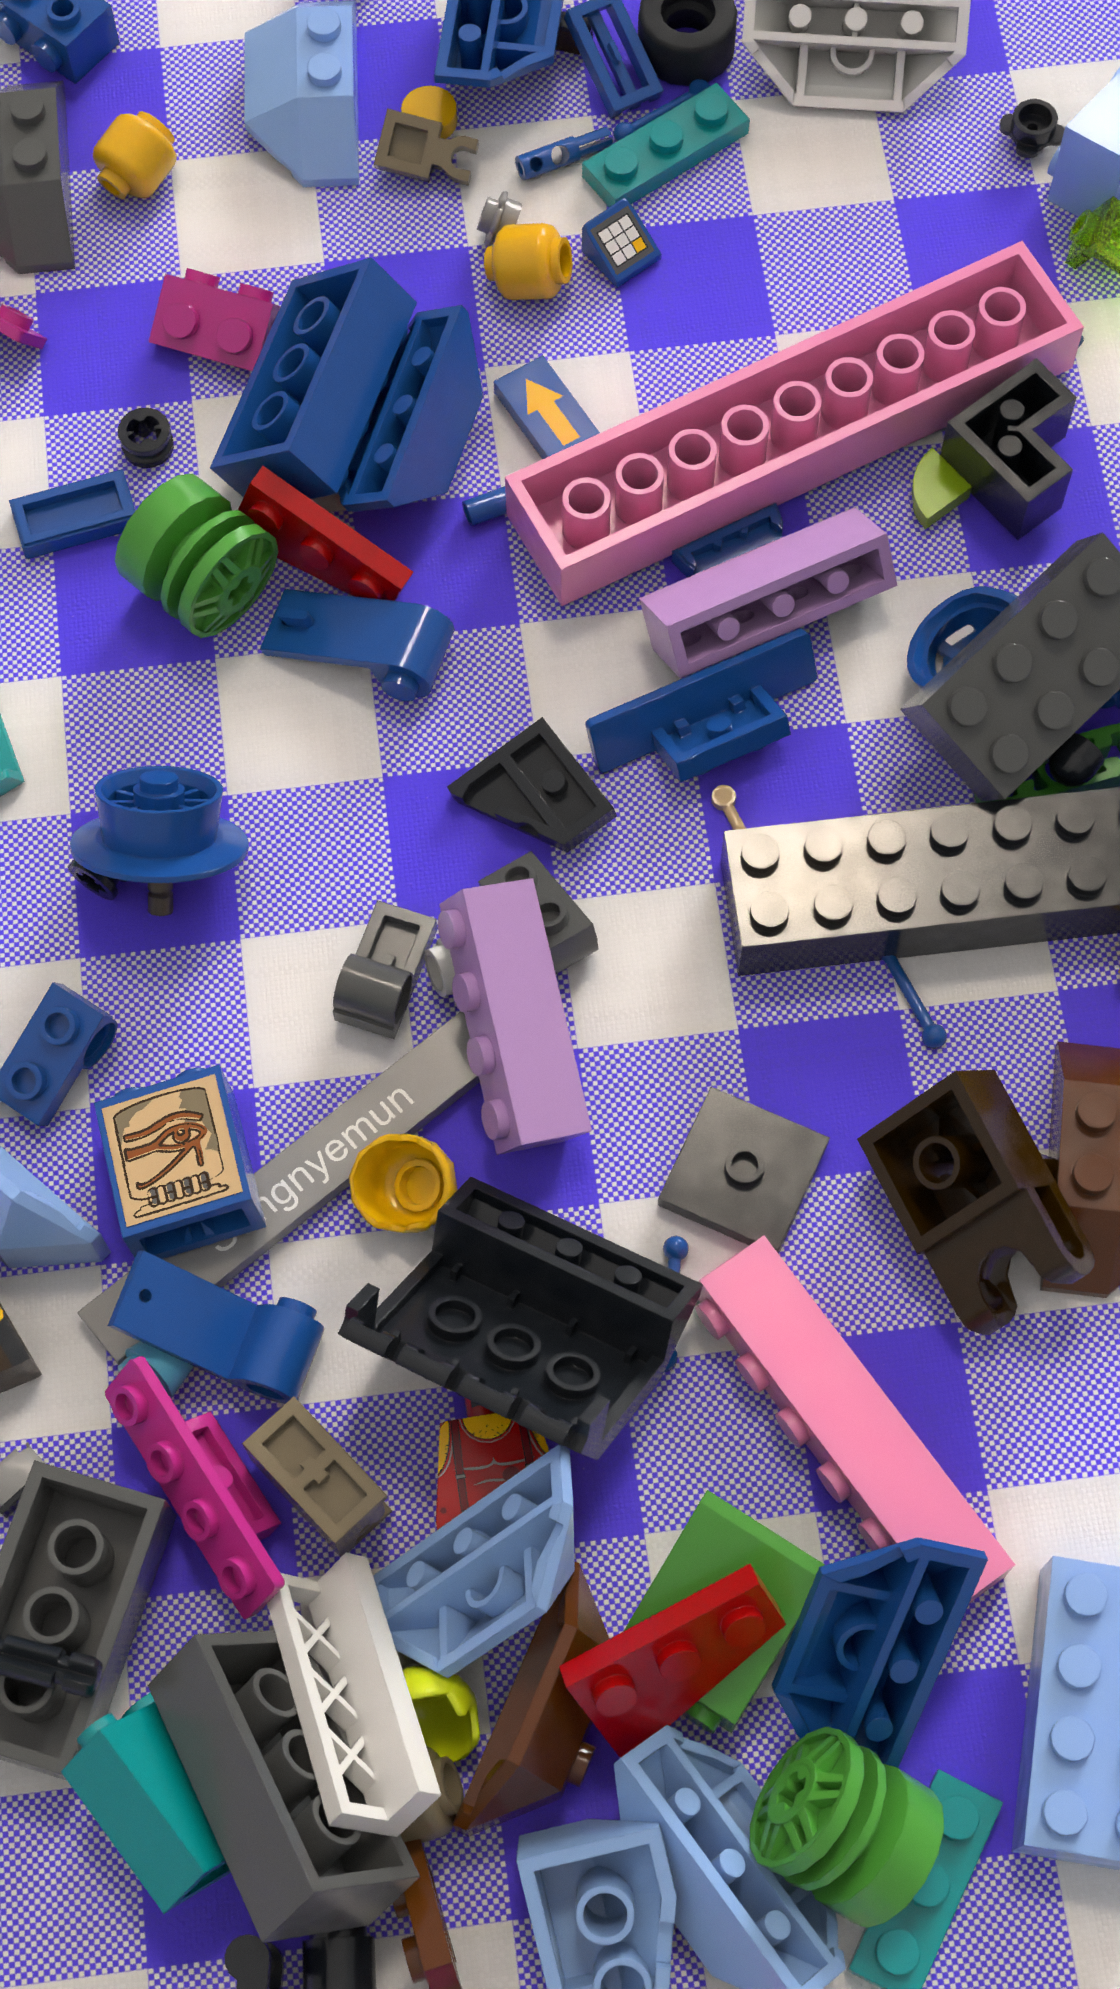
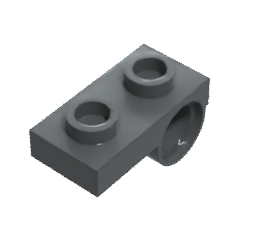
[478,851,599,974]
[333,900,438,1039]

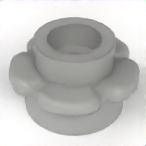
[477,191,522,246]

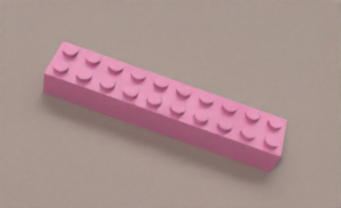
[505,241,1084,606]

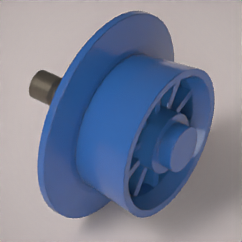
[70,766,249,916]

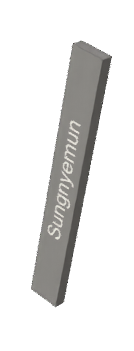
[77,1011,480,1365]

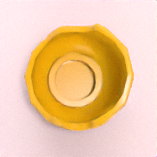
[349,1134,458,1233]

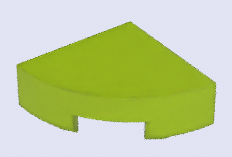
[912,447,972,530]

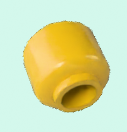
[92,111,177,199]
[484,223,573,300]

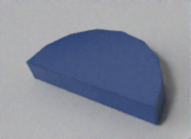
[672,503,783,578]

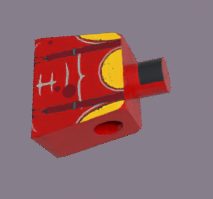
[436,1398,549,1530]

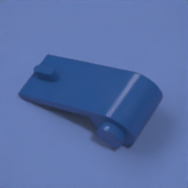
[260,589,455,702]
[107,1250,325,1404]

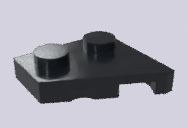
[447,717,617,853]

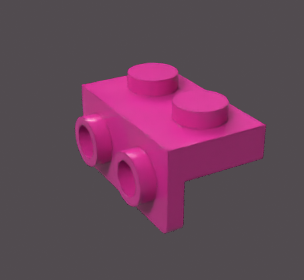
[149,268,281,371]

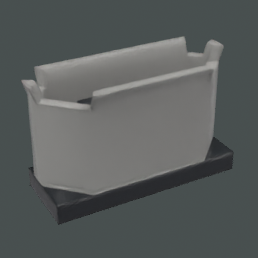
[0,1442,45,1518]

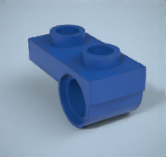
[0,982,118,1126]

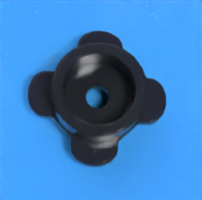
[999,99,1065,158]

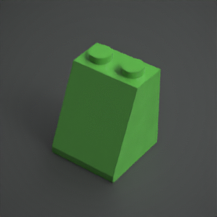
[624,1490,825,1734]

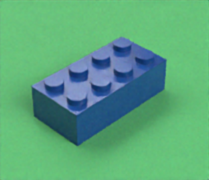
[210,257,417,499]

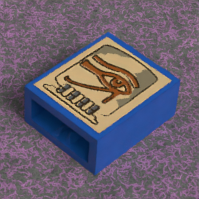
[94,1064,267,1259]

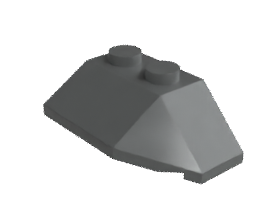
[0,81,75,274]

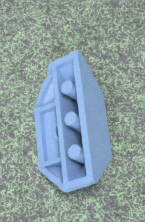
[244,0,359,187]
[0,1146,111,1268]
[373,1444,575,1678]
[614,1725,846,1989]

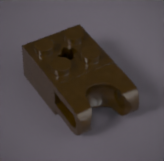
[857,1070,1095,1335]

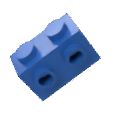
[0,0,120,84]

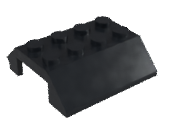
[338,1177,703,1460]

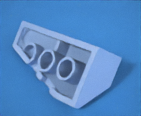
[516,1819,677,1989]

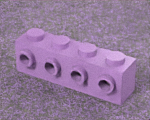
[639,507,897,679]
[438,878,592,1155]

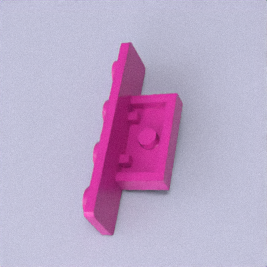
[105,1356,285,1619]

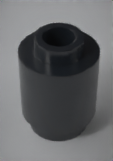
[302,1926,376,1989]

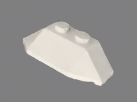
[742,0,971,113]

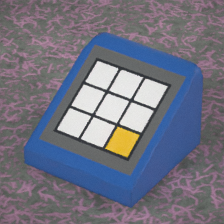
[582,198,661,288]

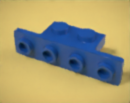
[585,628,817,783]

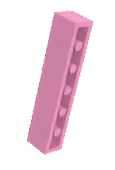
[695,1236,1015,1604]

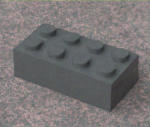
[900,532,1120,801]
[0,1460,176,1781]
[148,1630,421,1943]

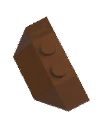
[1040,1041,1120,1298]
[453,1562,609,1837]

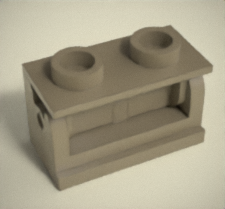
[242,1396,392,1557]

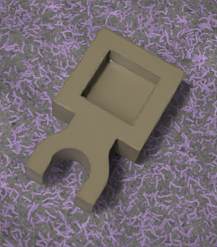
[374,108,479,186]

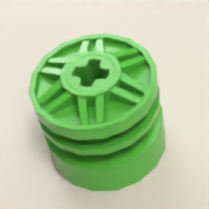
[115,473,278,638]
[750,1726,944,1928]

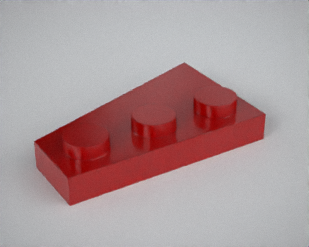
[238,466,413,601]
[559,1563,786,1758]

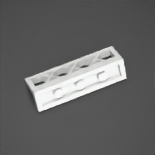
[267,1552,441,1837]

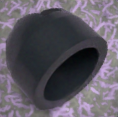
[1048,733,1105,787]

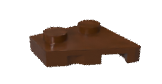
[393,1839,462,1989]

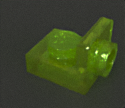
[1065,196,1120,274]

